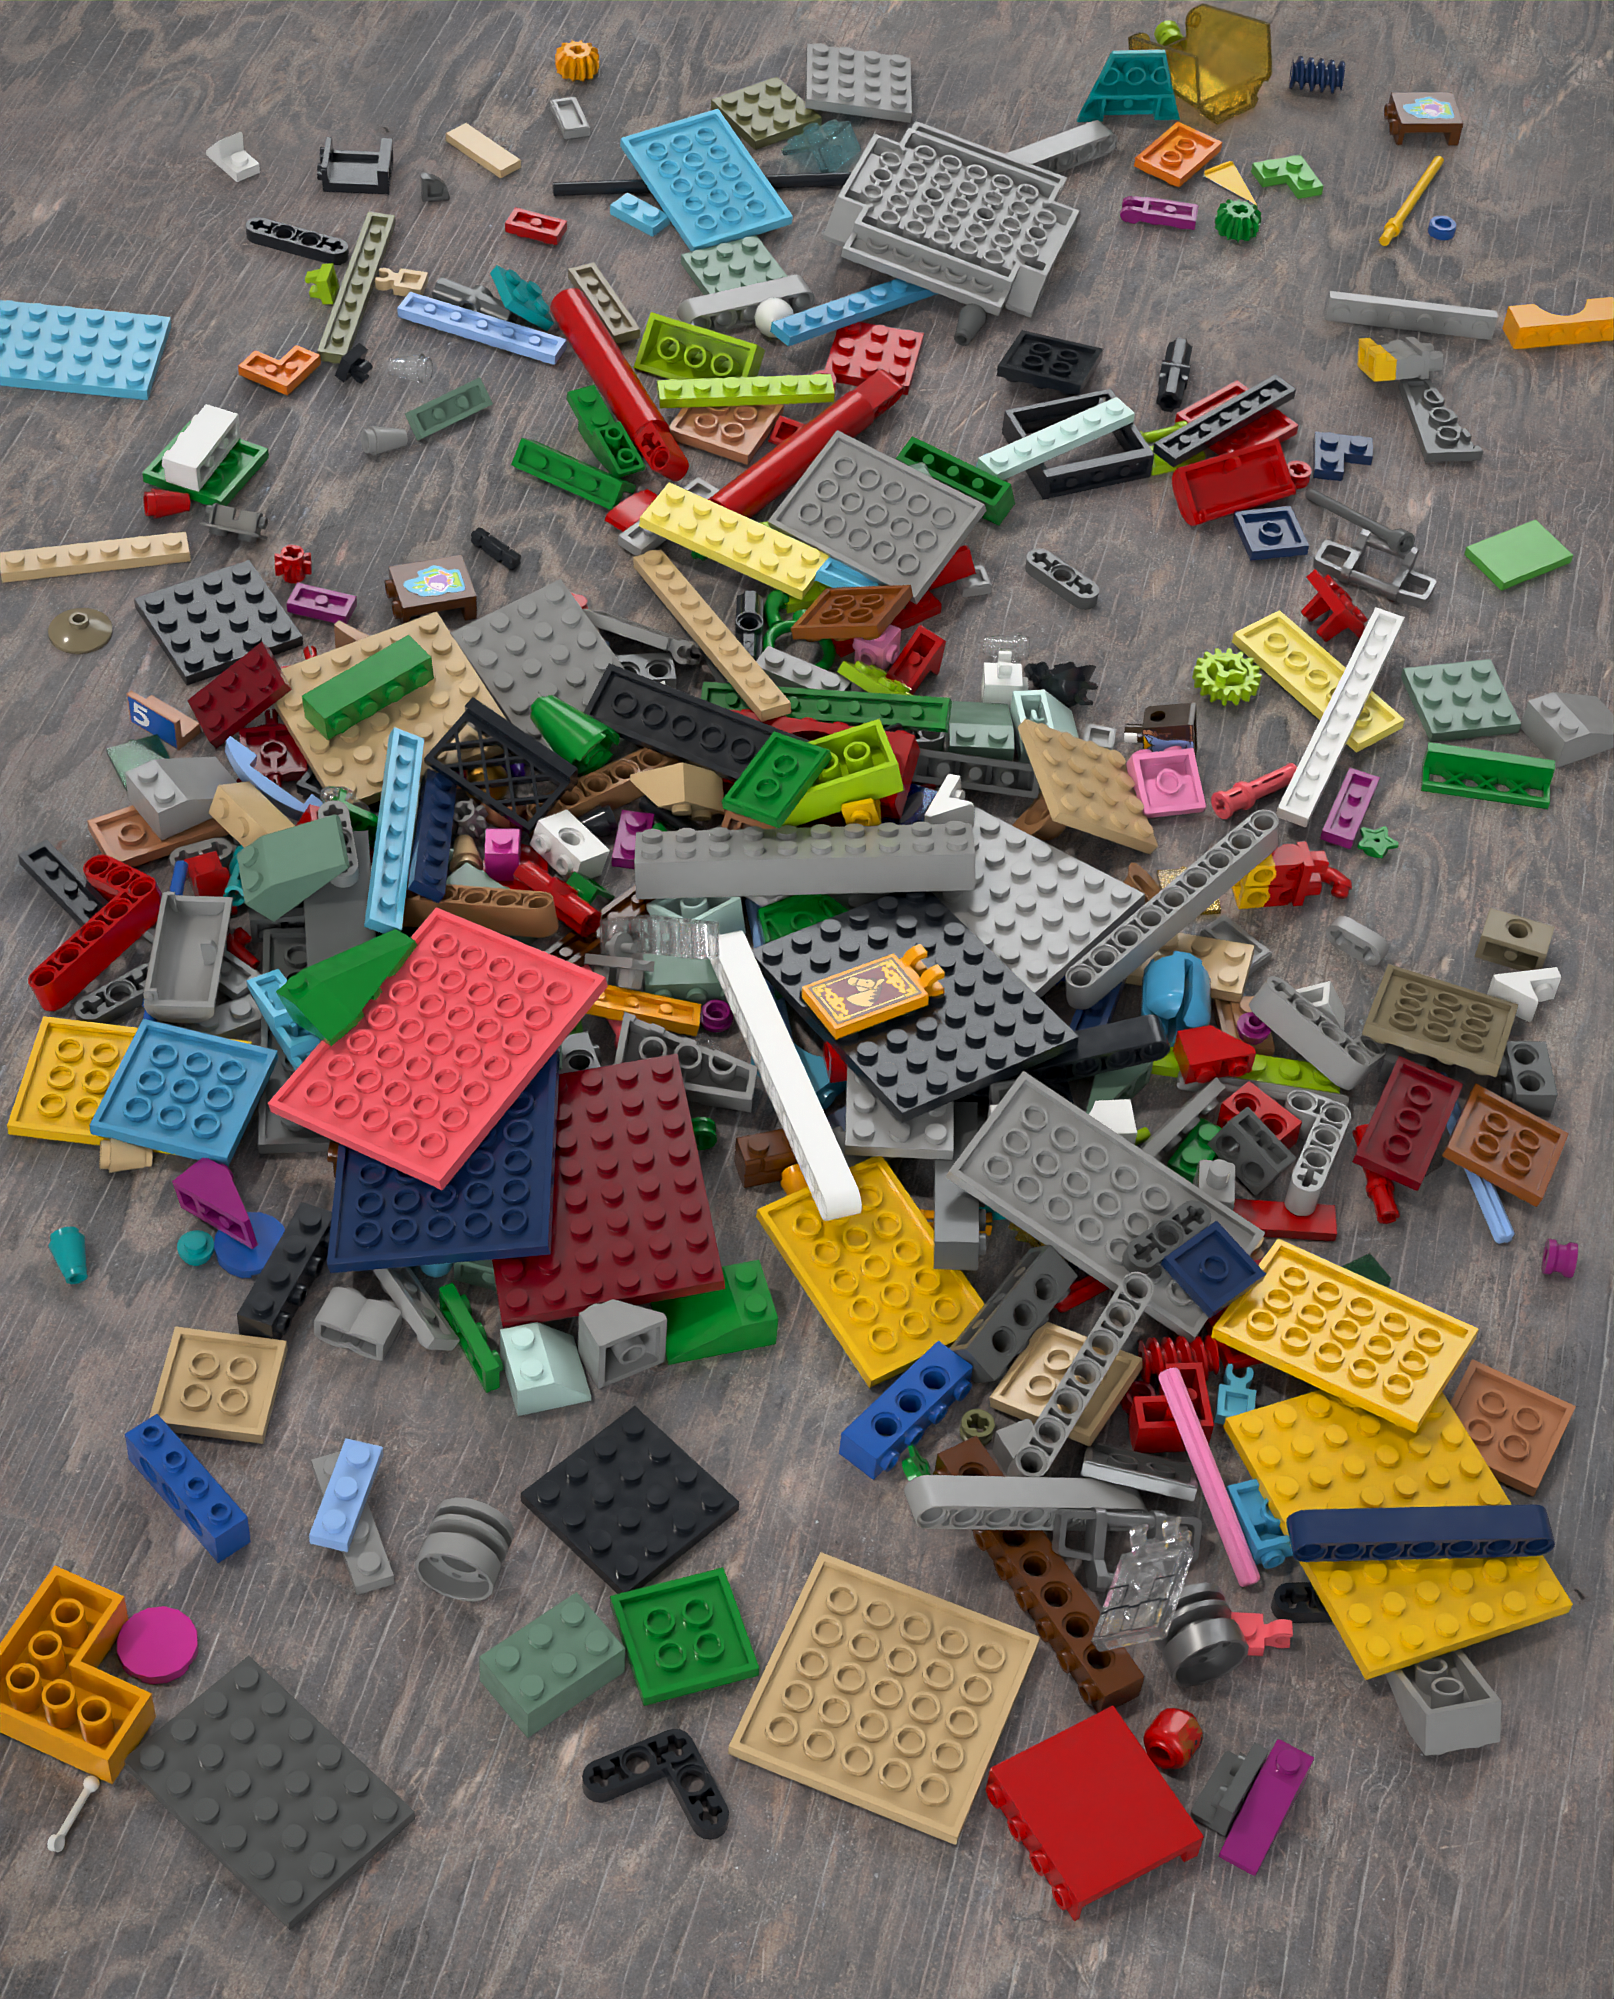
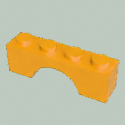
[1502,297,1614,349]

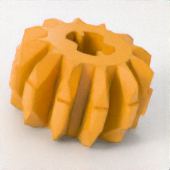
[555,40,599,82]

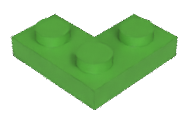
[1251,155,1324,199]

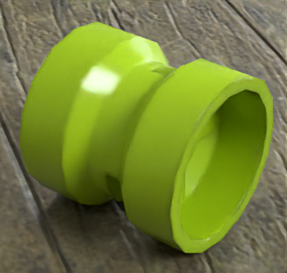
[1154,20,1186,57]

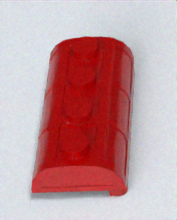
[1172,438,1297,526]

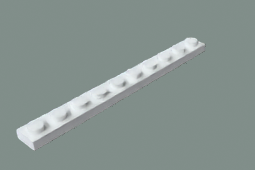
[1276,607,1405,827]

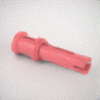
[1211,763,1297,819]

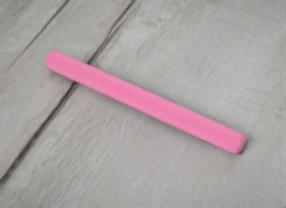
[1158,1367,1260,1587]

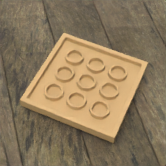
[1017,719,1158,854]

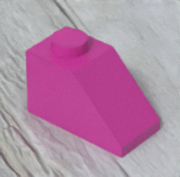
[484,828,522,881]

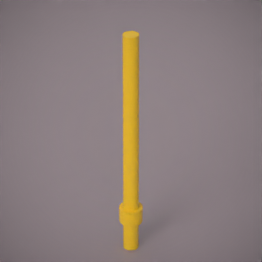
[1379,156,1444,246]

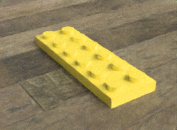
[639,482,830,600]
[1232,610,1405,753]

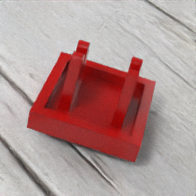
[1301,569,1368,642]

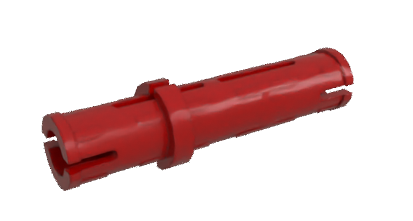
[1352,1124,1400,1224]

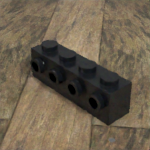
[237,1202,332,1340]

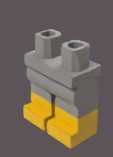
[1357,337,1443,382]

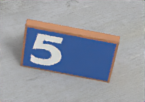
[127,690,201,750]

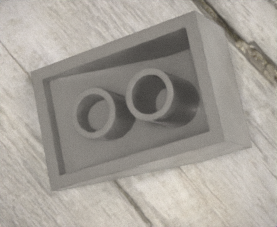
[1520,692,1614,768]
[125,757,237,841]
[1385,1649,1502,1756]

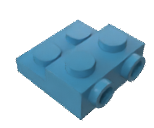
[1226,1479,1293,1569]

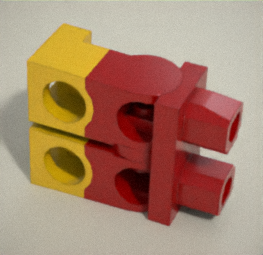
[1231,841,1329,909]

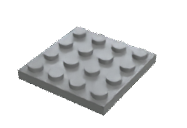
[805,43,912,123]

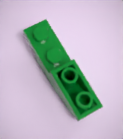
[566,384,646,478]

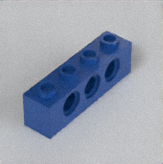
[839,1341,973,1480]
[125,1414,251,1563]

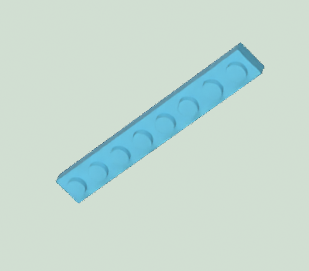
[364,727,424,934]

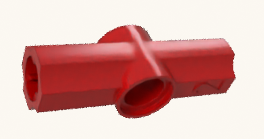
[513,860,602,937]

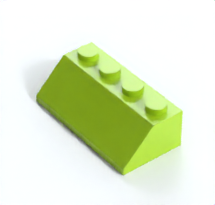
[633,312,765,380]

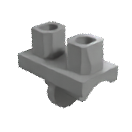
[584,932,655,989]

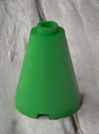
[530,695,620,779]

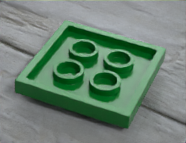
[142,421,269,506]
[610,1567,759,1706]

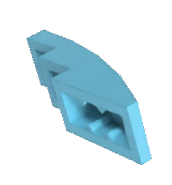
[246,969,322,1071]

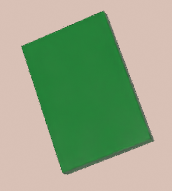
[721,731,832,829]

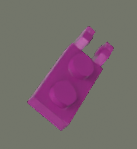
[1120,196,1199,230]

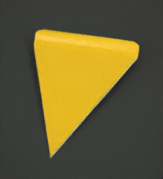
[1203,161,1257,205]

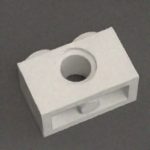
[530,810,610,881]

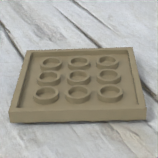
[1362,964,1518,1077]

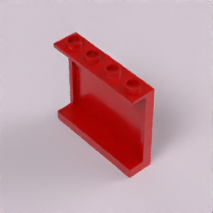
[986,1706,1204,1921]

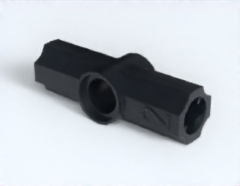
[1156,338,1193,412]
[734,590,764,661]

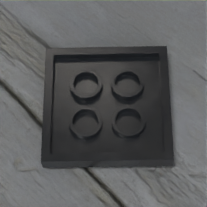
[996,330,1103,395]

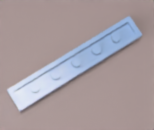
[397,292,567,365]

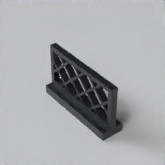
[424,697,578,835]

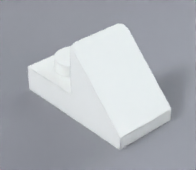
[206,132,260,182]
[924,774,975,828]
[1487,967,1561,1022]

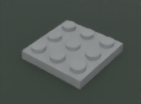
[844,1066,954,1160]

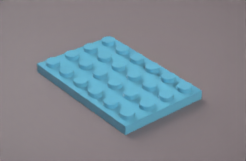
[620,109,793,252]
[0,300,171,400]

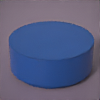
[1428,216,1456,240]

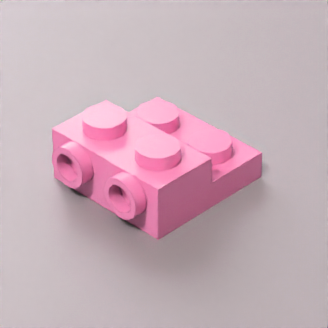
[1126,746,1206,818]

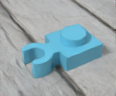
[1214,1364,1257,1424]

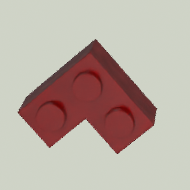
[1128,1362,1214,1453]

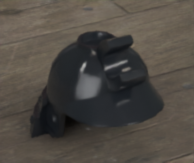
[1023,661,1098,708]

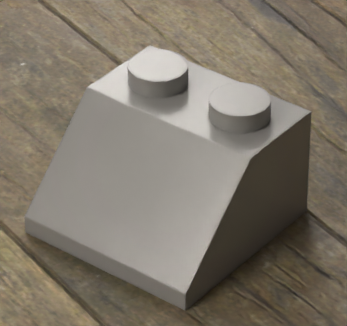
[578,1299,667,1389]

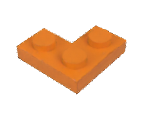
[238,345,321,396]

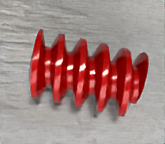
[1138,1335,1219,1385]

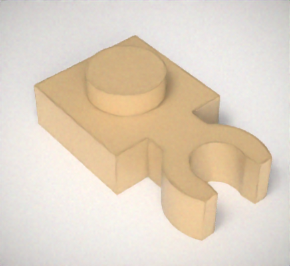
[375,268,428,297]

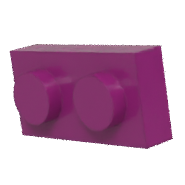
[286,582,357,624]
[611,810,654,869]

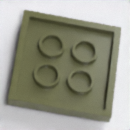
[711,77,822,150]

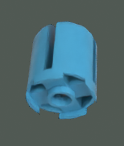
[1141,951,1211,1047]

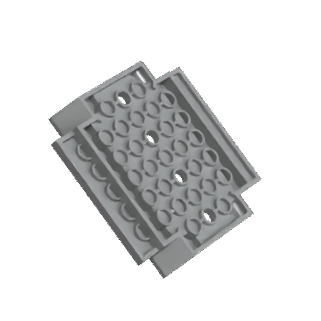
[823,121,1081,318]

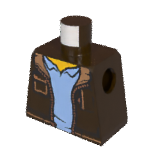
[1124,703,1198,758]

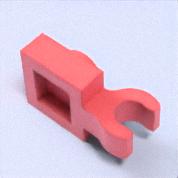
[1231,1612,1293,1656]

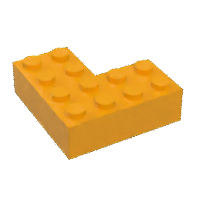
[0,1565,156,1784]

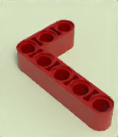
[28,854,162,1011]

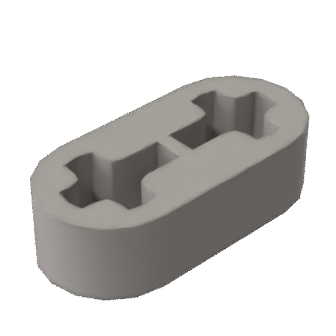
[169,838,233,880]
[1326,916,1389,966]

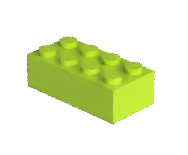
[776,719,904,828]

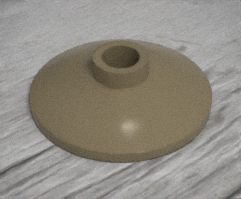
[48,608,113,654]

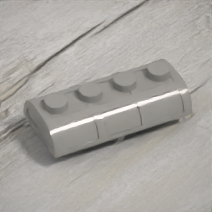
[143,891,233,1023]

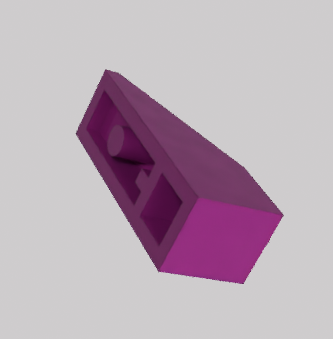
[172,1158,258,1249]
[1218,1739,1314,1876]

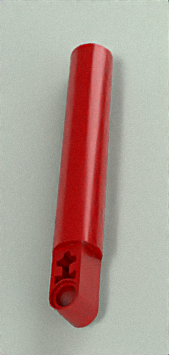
[550,288,689,482]
[707,369,905,519]

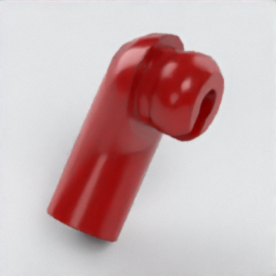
[1319,867,1352,899]

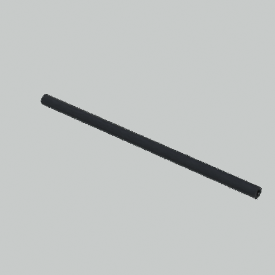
[552,172,851,196]

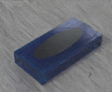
[881,783,938,825]

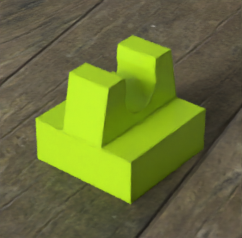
[305,263,340,305]

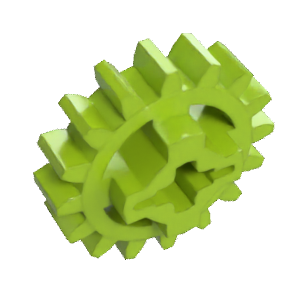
[1192,648,1262,706]

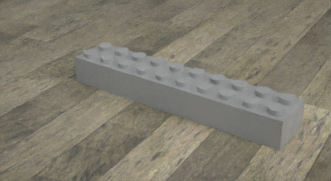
[634,821,975,899]

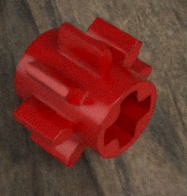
[274,545,312,583]

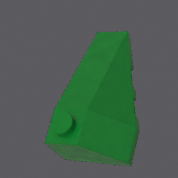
[276,929,418,1046]

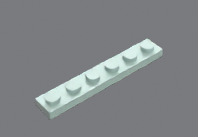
[977,397,1135,480]

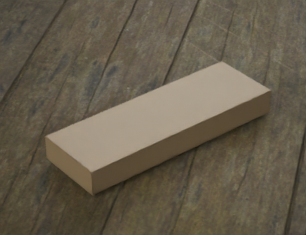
[446,123,521,179]

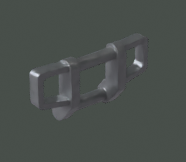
[1313,529,1437,608]
[1052,1507,1202,1595]

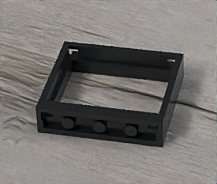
[1002,389,1154,500]

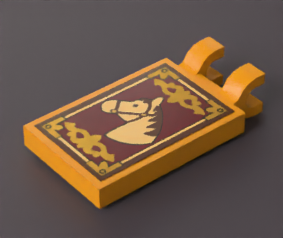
[802,944,945,1040]

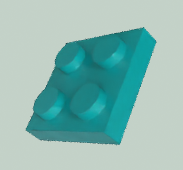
[490,265,554,331]

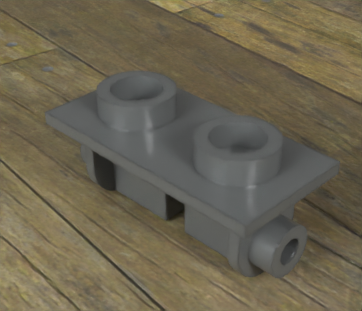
[200,503,268,543]

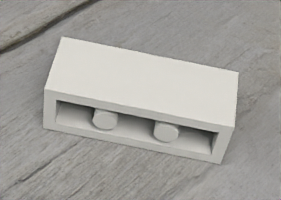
[162,404,240,492]

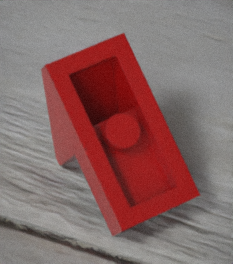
[885,625,946,695]
[184,851,238,916]

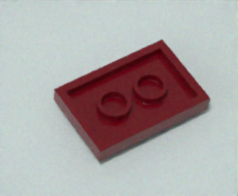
[187,642,292,748]

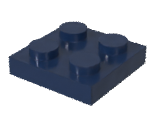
[1233,506,1309,561]
[1161,1221,1266,1318]

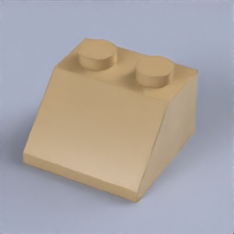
[630,762,724,821]

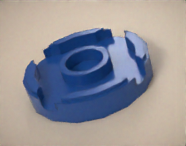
[214,1212,285,1278]

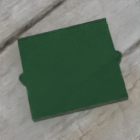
[106,734,170,791]

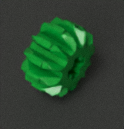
[1214,198,1262,242]

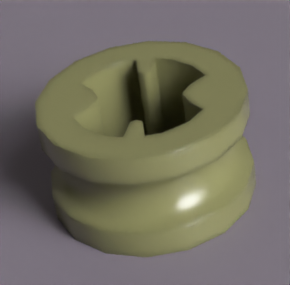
[959,1409,995,1446]

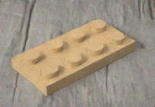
[1125,933,1255,1003]

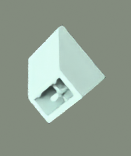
[1010,690,1079,763]

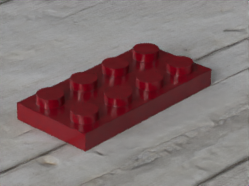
[1352,1056,1463,1191]

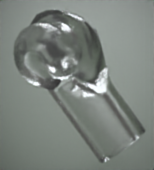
[320,786,370,811]

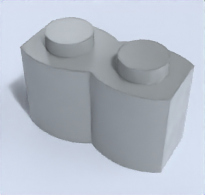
[314,1287,402,1361]

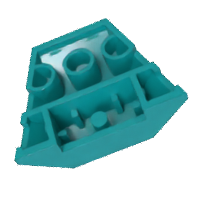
[1076,50,1180,122]

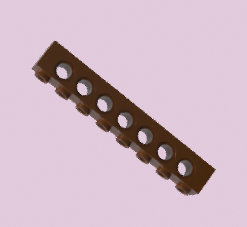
[933,1436,1145,1713]

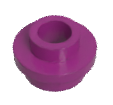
[700,1000,733,1032]
[1236,1012,1271,1045]

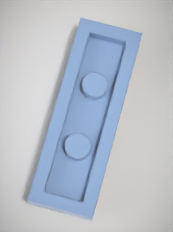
[309,1438,383,1552]

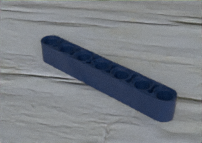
[1286,1504,1555,1562]

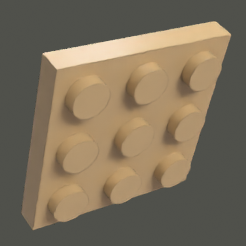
[990,1322,1143,1446]
[149,1327,288,1444]

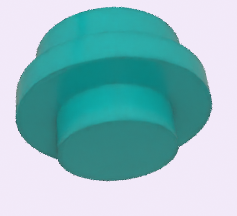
[177,1230,214,1266]

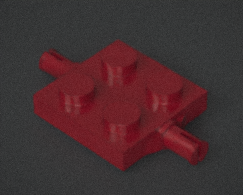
[239,709,308,788]

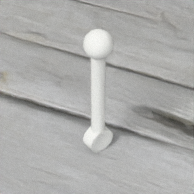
[47,1776,100,1852]

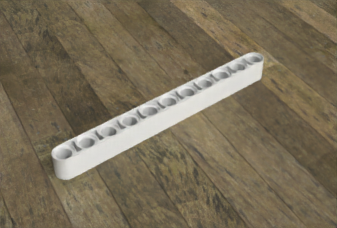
[707,931,862,1221]

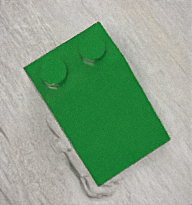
[650,1260,778,1365]

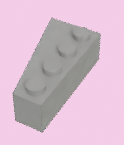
[614,1011,758,1113]

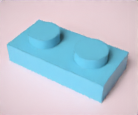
[610,193,670,237]

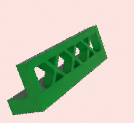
[511,437,637,510]
[1421,742,1555,809]

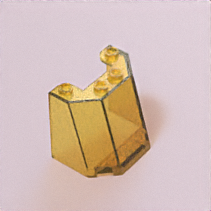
[1128,3,1272,125]

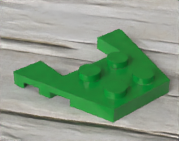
[757,894,849,1000]

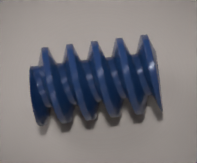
[1289,56,1345,94]

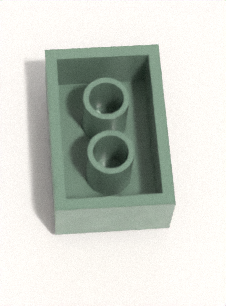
[479,1592,625,1738]

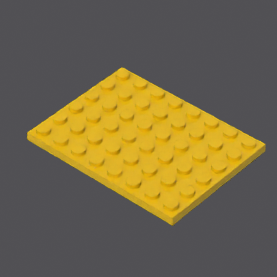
[1223,1389,1573,1680]

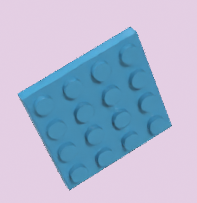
[89,1019,278,1167]

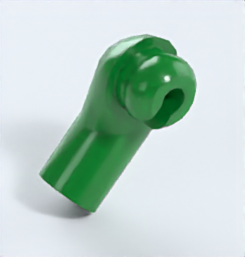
[763,590,790,628]

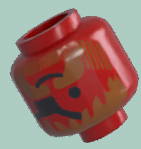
[1143,1708,1204,1769]

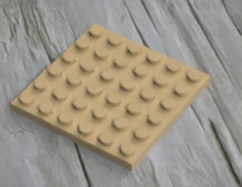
[273,612,507,808]
[728,1552,1040,1845]

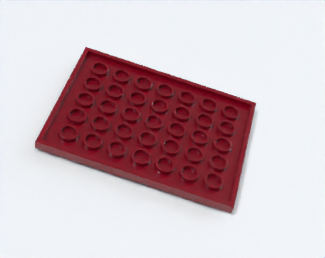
[492,1054,725,1329]

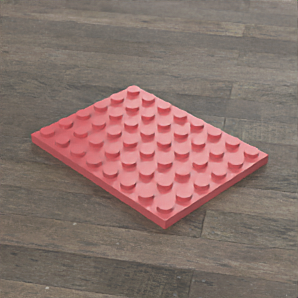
[268,907,608,1190]

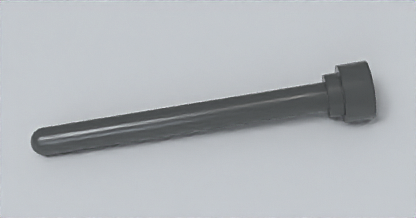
[1305,489,1415,555]

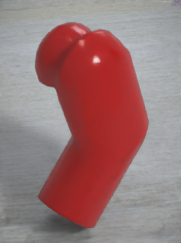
[226,927,260,970]

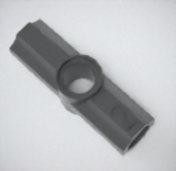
[432,277,519,324]

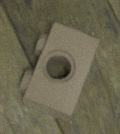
[1475,908,1555,971]

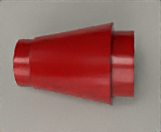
[143,488,190,519]

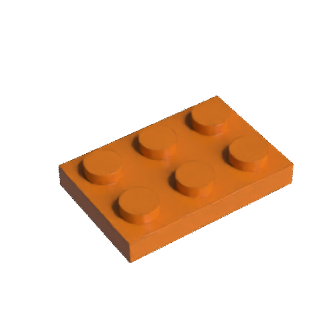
[1134,121,1222,187]

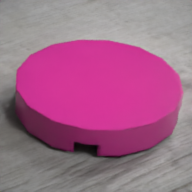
[117,1606,199,1684]

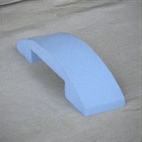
[225,736,324,821]

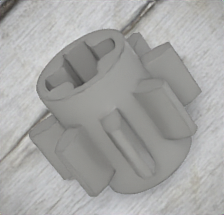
[452,798,489,839]

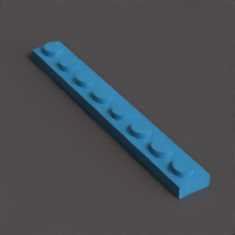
[770,278,938,347]

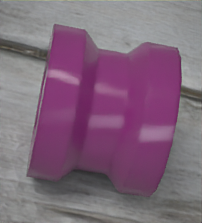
[1541,1238,1578,1278]

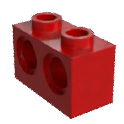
[1216,1081,1302,1150]

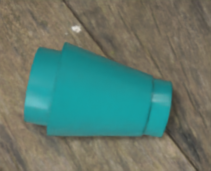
[48,1226,88,1284]

